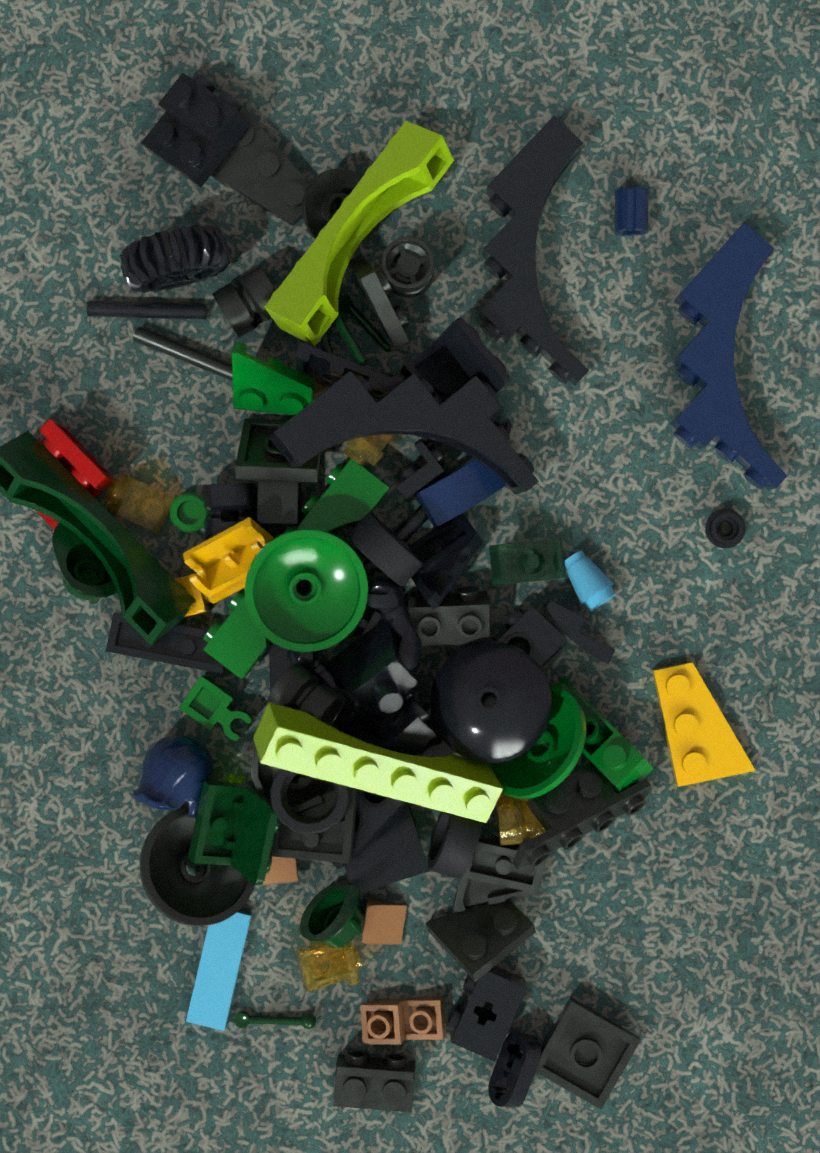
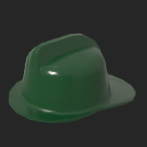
[52,523,117,605]
[300,885,364,948]

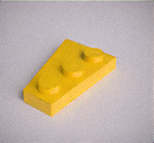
[652,662,756,787]

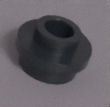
[705,509,745,548]

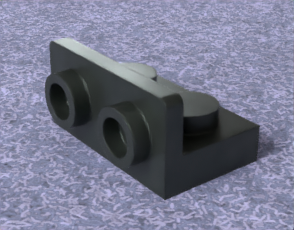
[333,1050,416,1113]

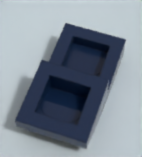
[415,457,506,527]

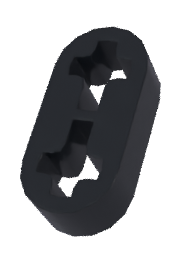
[488,1032,541,1108]

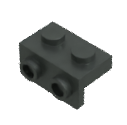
[408,587,490,646]

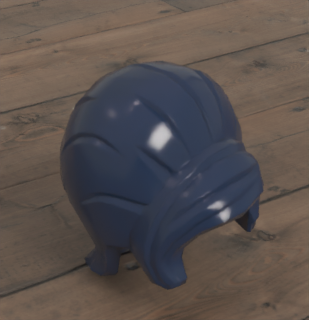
[132,735,213,818]

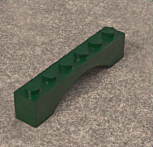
[0,431,196,645]

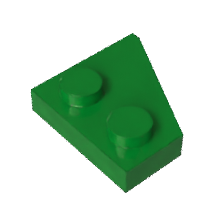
[232,342,314,415]

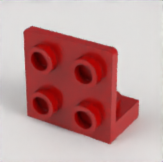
[35,419,116,530]

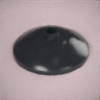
[430,641,552,763]

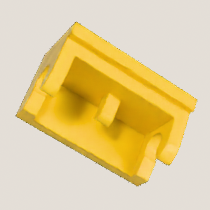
[183,517,274,604]

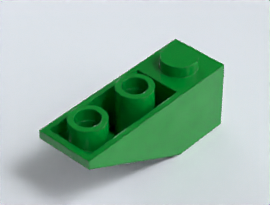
[556,677,654,792]

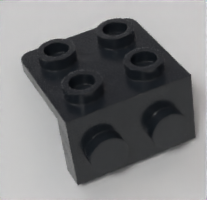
[400,318,510,403]

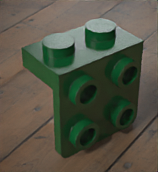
[188,780,280,885]

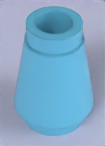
[563,550,616,611]

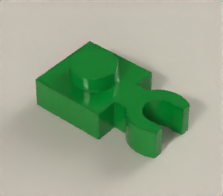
[178,675,253,741]

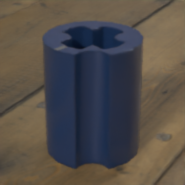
[614,187,649,236]

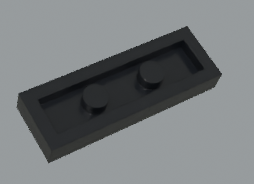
[106,613,225,674]

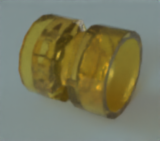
[496,793,546,846]

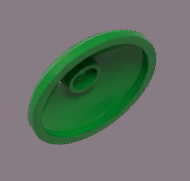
[244,529,368,652]
[487,684,586,799]

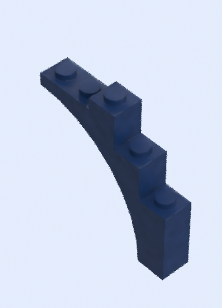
[670,222,787,490]

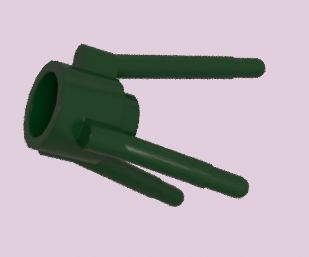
[321,293,391,365]

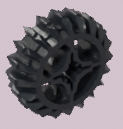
[120,224,230,293]

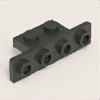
[512,764,652,870]

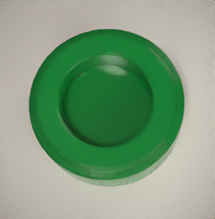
[170,493,210,533]

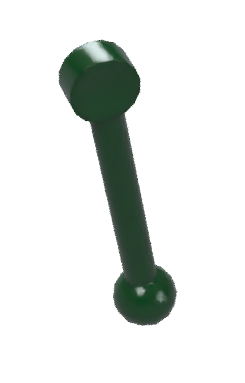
[234,1011,316,1029]

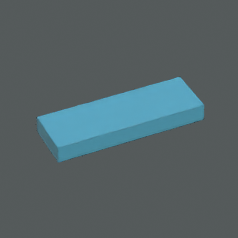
[186,910,252,1031]

